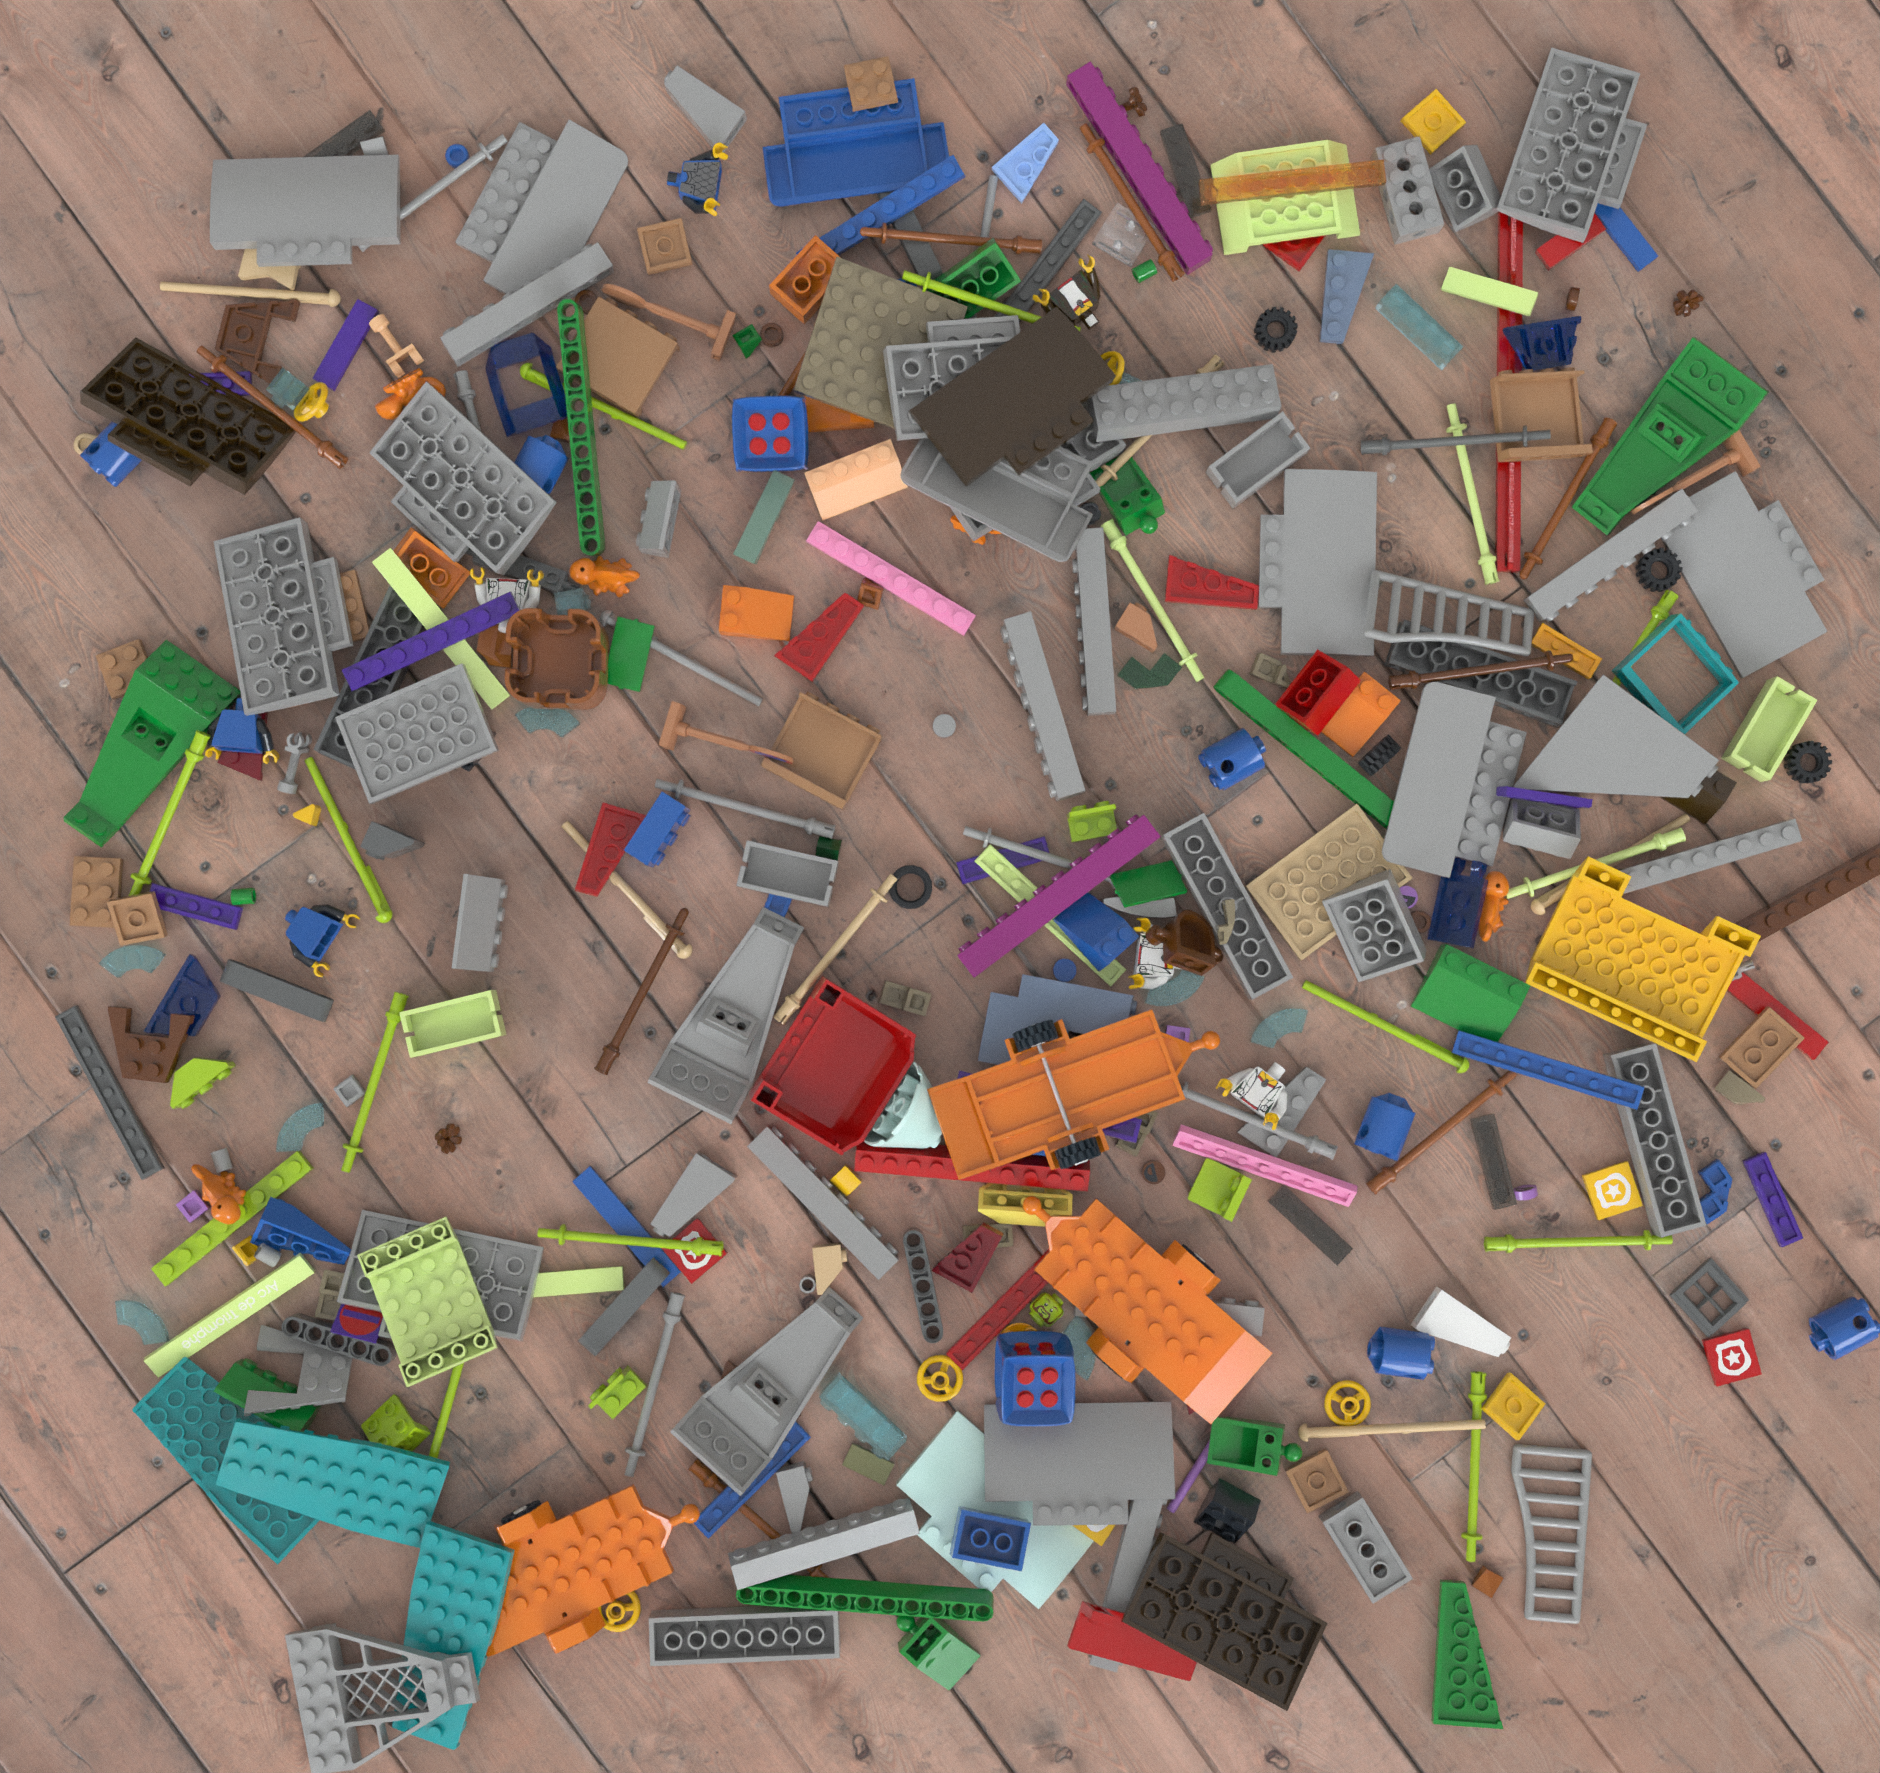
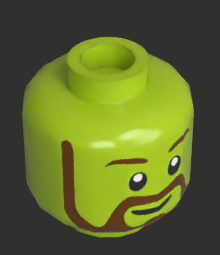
[1029,1292,1064,1327]

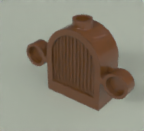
[1145,909,1223,976]

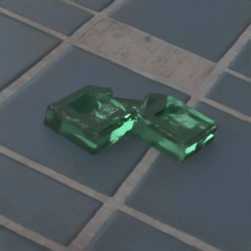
[1117,653,1182,690]

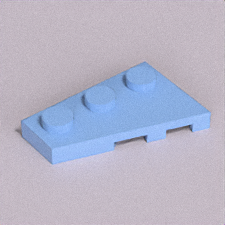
[992,123,1059,204]

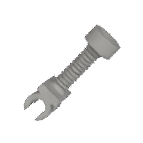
[277,732,312,794]

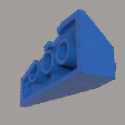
[250,1197,351,1265]

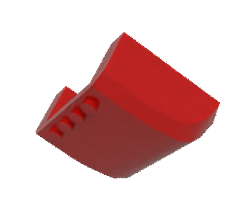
[749,976,916,1155]

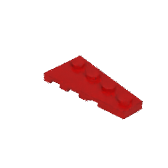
[1165,555,1259,610]
[774,593,864,682]
[575,802,646,897]

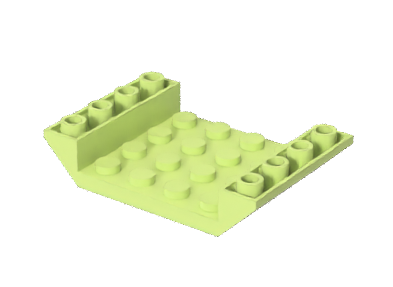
[1210,140,1360,255]
[357,1217,498,1388]

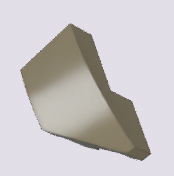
[1249,653,1291,689]
[1216,899,1235,945]
[1715,1070,1766,1105]

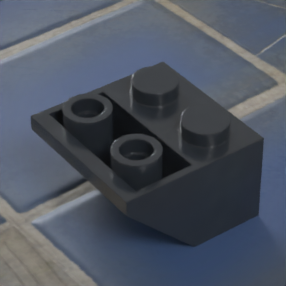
[1194,1478,1261,1544]

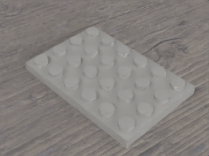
[335,663,499,804]

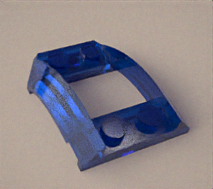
[485,333,567,438]

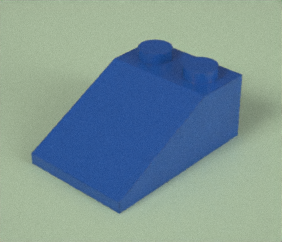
[1053,892,1140,972]

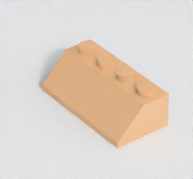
[804,439,908,521]

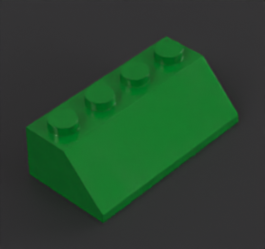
[926,238,1021,319]
[213,1358,322,1432]

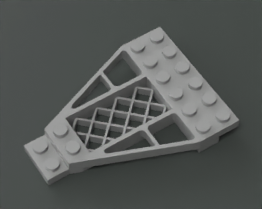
[285,1623,480,1773]

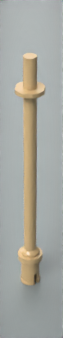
[1095,355,1225,487]
[773,873,898,1025]

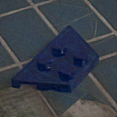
[1503,316,1581,371]
[144,954,221,1036]

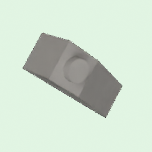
[776,1461,813,1533]

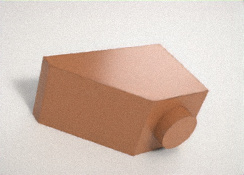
[1114,603,1157,653]

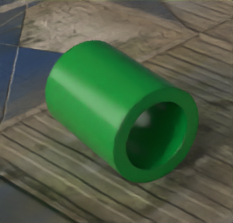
[1131,259,1157,283]
[231,888,256,905]

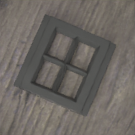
[1669,1258,1749,1337]

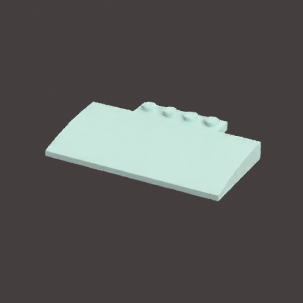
[896,1410,1094,1609]

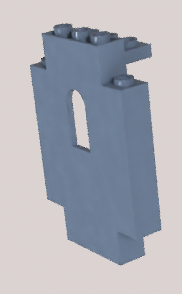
[978,974,1161,1065]

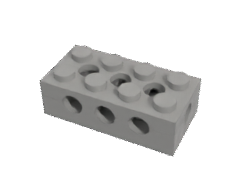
[1370,136,1444,245]
[1318,1491,1413,1604]

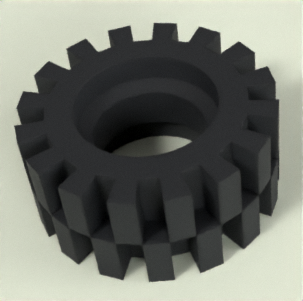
[1254,307,1298,353]
[1635,548,1683,592]
[1358,734,1401,777]
[1784,741,1832,784]

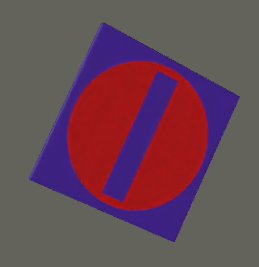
[330,1304,383,1343]

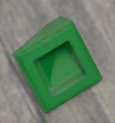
[732,324,762,358]

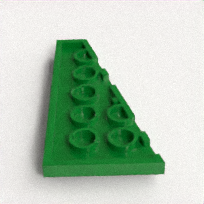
[1431,1579,1503,1729]

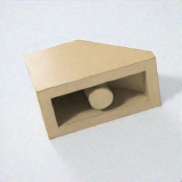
[812,1242,847,1295]

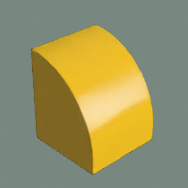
[830,1164,862,1197]

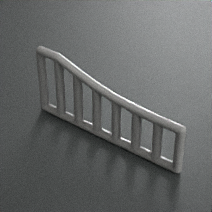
[1364,570,1534,657]
[1511,1444,1592,1624]

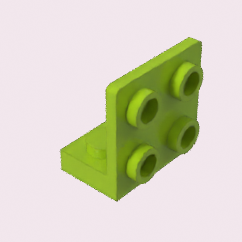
[1067,801,1117,842]
[1187,1158,1252,1222]
[588,1365,647,1420]
[361,1394,431,1452]

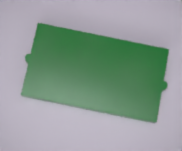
[608,616,655,692]
[1110,860,1187,908]

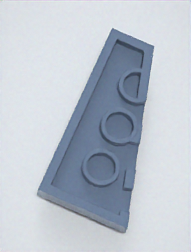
[1319,249,1374,344]

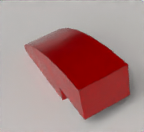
[1535,213,1606,271]

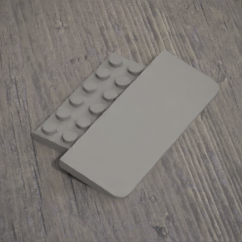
[455,119,628,294]
[900,438,1093,562]
[1382,682,1527,878]

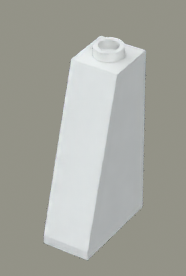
[1411,1286,1511,1357]

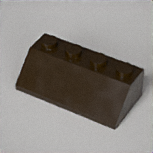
[1660,771,1737,824]

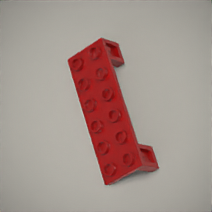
[1067,1601,1197,1681]

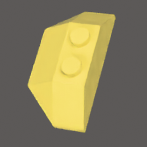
[978,1183,1073,1227]

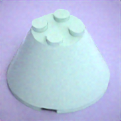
[864,1061,942,1148]

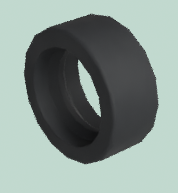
[889,865,932,909]

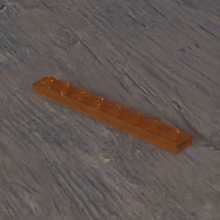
[1198,159,1386,206]

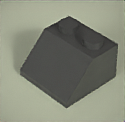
[360,821,425,860]

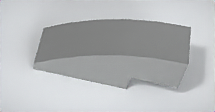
[1102,897,1177,918]

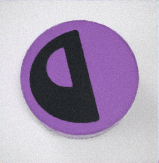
[1399,886,1418,909]
[1513,1185,1538,1200]

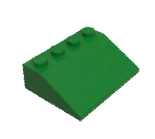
[1410,944,1530,1042]

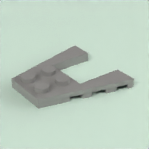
[244,1325,353,1416]

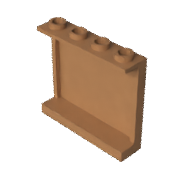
[556,296,680,418]
[1490,367,1593,462]
[760,691,882,811]

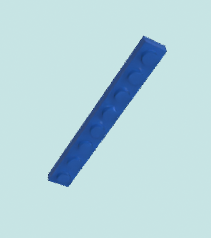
[796,155,966,255]
[1452,1030,1645,1110]

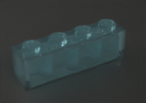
[1375,284,1463,370]
[819,1372,907,1461]

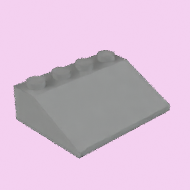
[1322,869,1427,982]
[452,874,508,972]

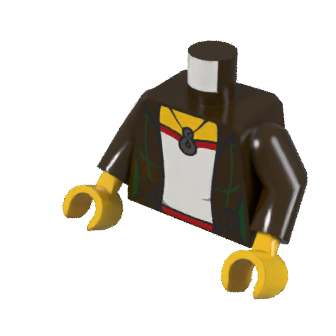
[1033,254,1101,330]

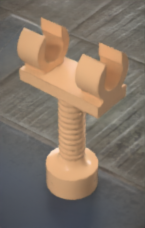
[369,314,424,378]

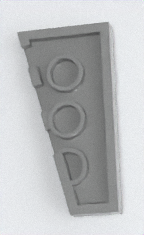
[1237,1067,1326,1158]

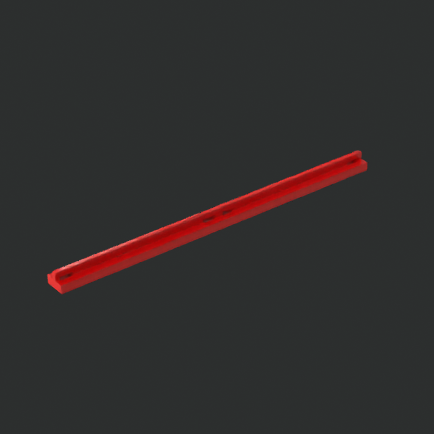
[1495,211,1523,573]

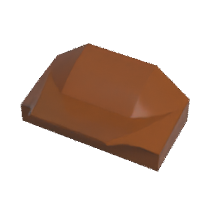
[476,624,513,668]

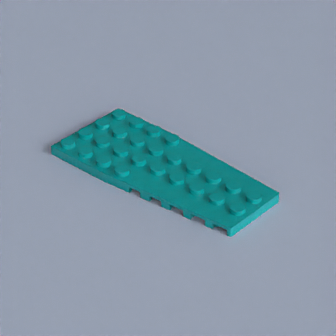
[132,1357,320,1565]
[216,1418,450,1548]
[392,1521,515,1750]

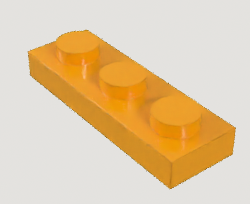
[1532,623,1602,679]

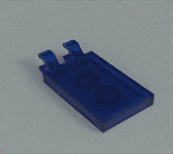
[1427,857,1488,949]

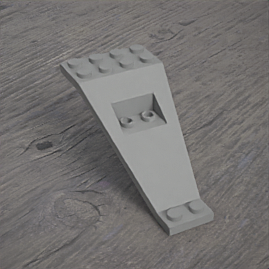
[648,907,804,1124]
[670,1287,863,1496]

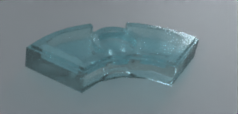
[515,707,580,738]
[99,945,166,978]
[1145,969,1205,1006]
[1250,1008,1308,1048]
[276,1103,324,1152]
[115,1300,170,1345]
[1063,1316,1096,1380]

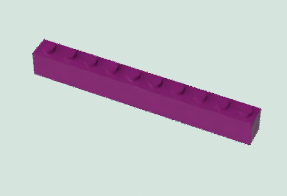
[1066,61,1213,275]
[957,814,1161,978]

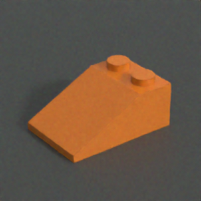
[769,235,841,324]
[803,395,874,433]
[393,527,470,609]
[719,585,794,642]
[1321,671,1401,757]

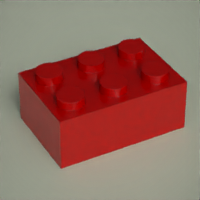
[1275,649,1361,736]

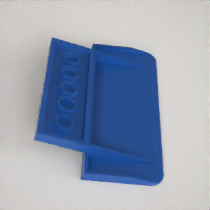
[763,78,949,207]

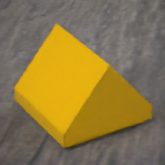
[293,804,321,826]
[232,1235,259,1266]

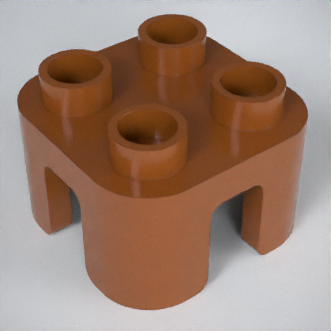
[505,608,609,710]

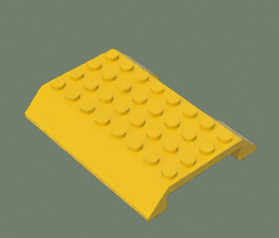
[1525,856,1761,1062]

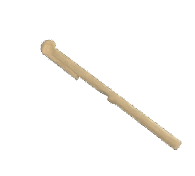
[160,281,341,307]
[1531,813,1690,915]
[561,821,693,959]
[1298,1419,1486,1442]

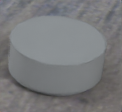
[933,714,956,738]

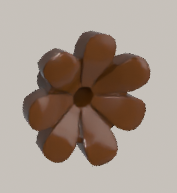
[1122,87,1147,117]
[1673,290,1703,317]
[435,1124,462,1154]

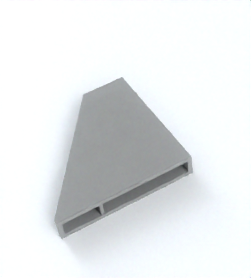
[1513,675,1719,798]

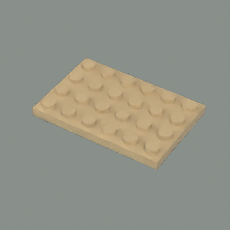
[1245,804,1412,961]

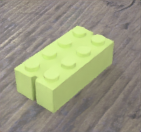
[1721,676,1817,782]
[399,990,507,1058]

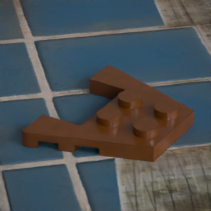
[215,299,300,388]
[108,1006,195,1083]

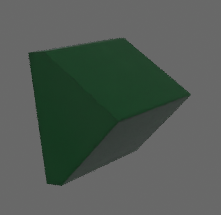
[815,836,842,861]

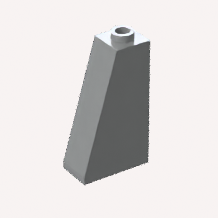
[664,66,747,153]
[650,1151,737,1237]

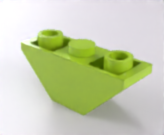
[170,1057,236,1109]

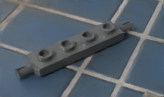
[465,548,581,596]

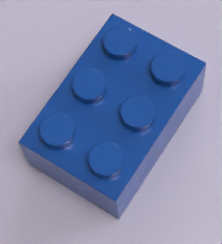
[624,792,691,868]
[949,1506,1031,1572]

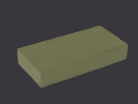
[842,1443,894,1485]

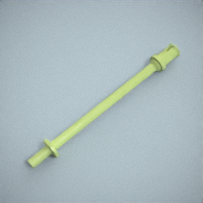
[1446,404,1500,585]
[1100,519,1205,682]
[1505,827,1686,899]

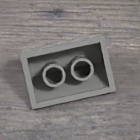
[1429,145,1501,232]
[636,480,681,558]
[1503,798,1581,859]

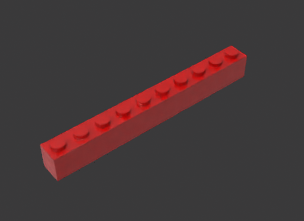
[854,1141,1090,1192]

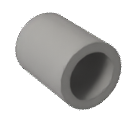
[211,1148,233,1173]
[254,1243,282,1267]
[799,1274,816,1293]

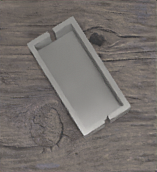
[1205,411,1310,509]
[736,841,839,907]

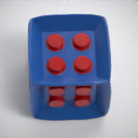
[732,396,809,472]
[995,1331,1076,1426]

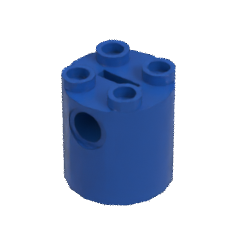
[80,421,142,487]
[515,435,569,495]
[1198,728,1266,791]
[1354,1092,1416,1161]
[1809,1296,1880,1360]
[1367,1327,1435,1380]

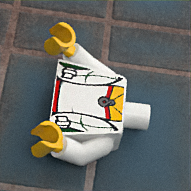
[470,567,544,633]
[1128,918,1180,990]
[1216,1062,1287,1130]

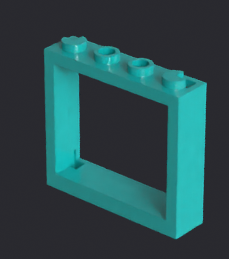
[1611,613,1739,734]

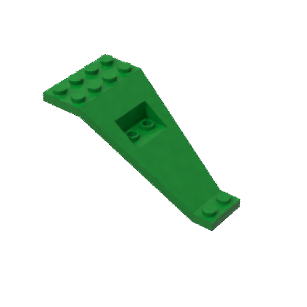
[1572,337,1769,535]
[63,640,241,848]

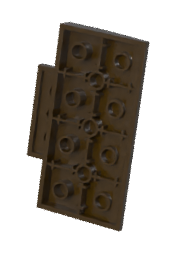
[909,307,1116,487]
[80,337,296,495]
[1121,1532,1327,1711]

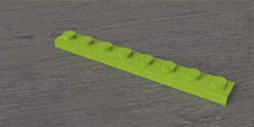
[151,1150,314,1287]

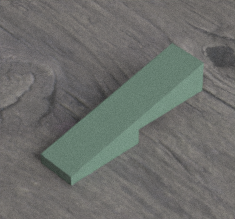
[733,471,795,564]

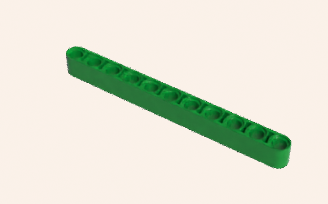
[557,299,605,556]
[1213,669,1394,830]
[736,1575,994,1622]

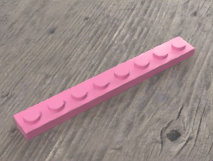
[806,521,976,636]
[1173,1124,1358,1207]

